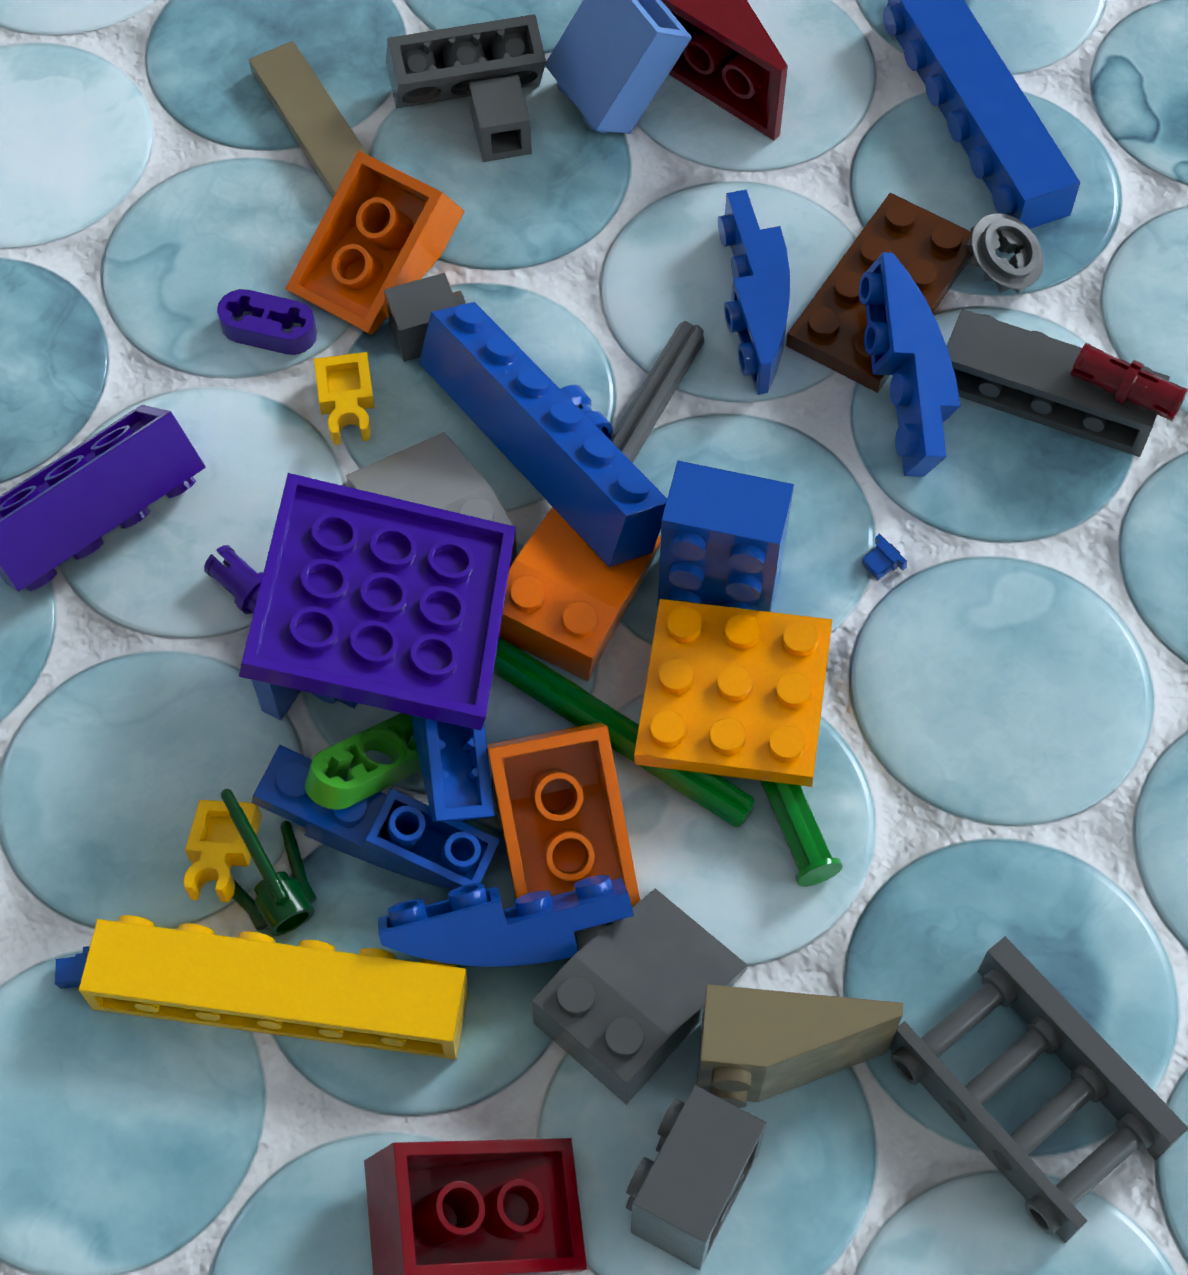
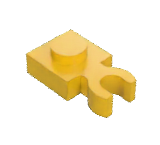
[314,352,375,445]
[184,800,262,903]

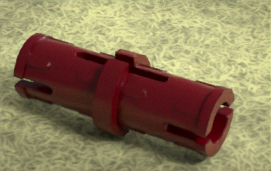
[1070,343,1188,422]

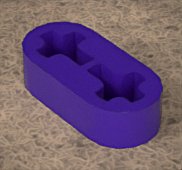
[217,289,317,355]

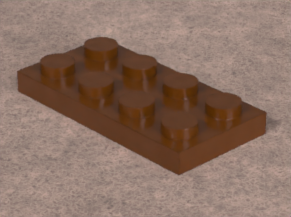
[786,193,973,393]

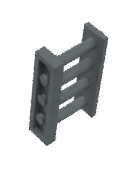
[889,936,1188,1243]

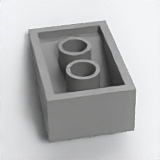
[346,432,518,565]

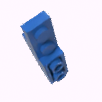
[718,189,790,395]
[859,252,961,477]
[251,744,500,890]
[378,875,634,967]

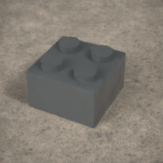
[626,1085,767,1270]

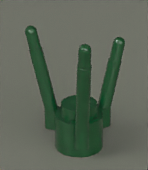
[221,789,317,936]

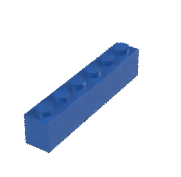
[883,0,1081,229]
[419,302,667,567]

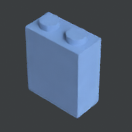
[545,0,692,134]

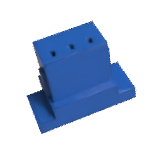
[862,533,907,580]
[55,946,90,989]

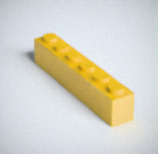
[79,915,469,1060]

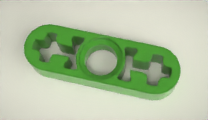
[305,713,421,810]

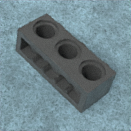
[386,14,546,109]

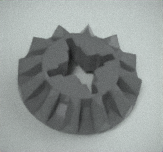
[965,213,1044,293]

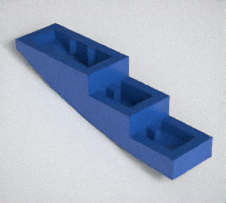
[410,715,495,823]

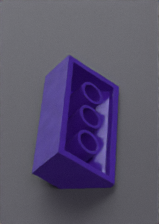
[0,405,206,592]

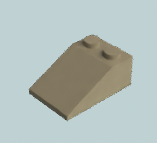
[696,984,903,1108]

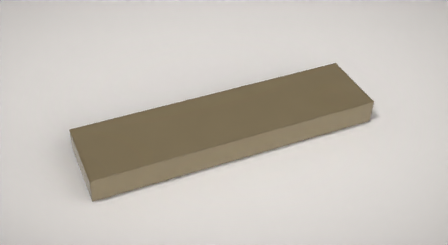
[249,41,368,197]

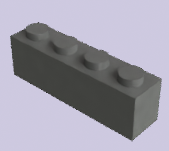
[947,309,1170,457]

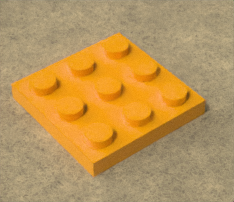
[634,599,832,787]

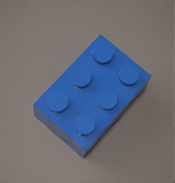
[657,460,794,612]

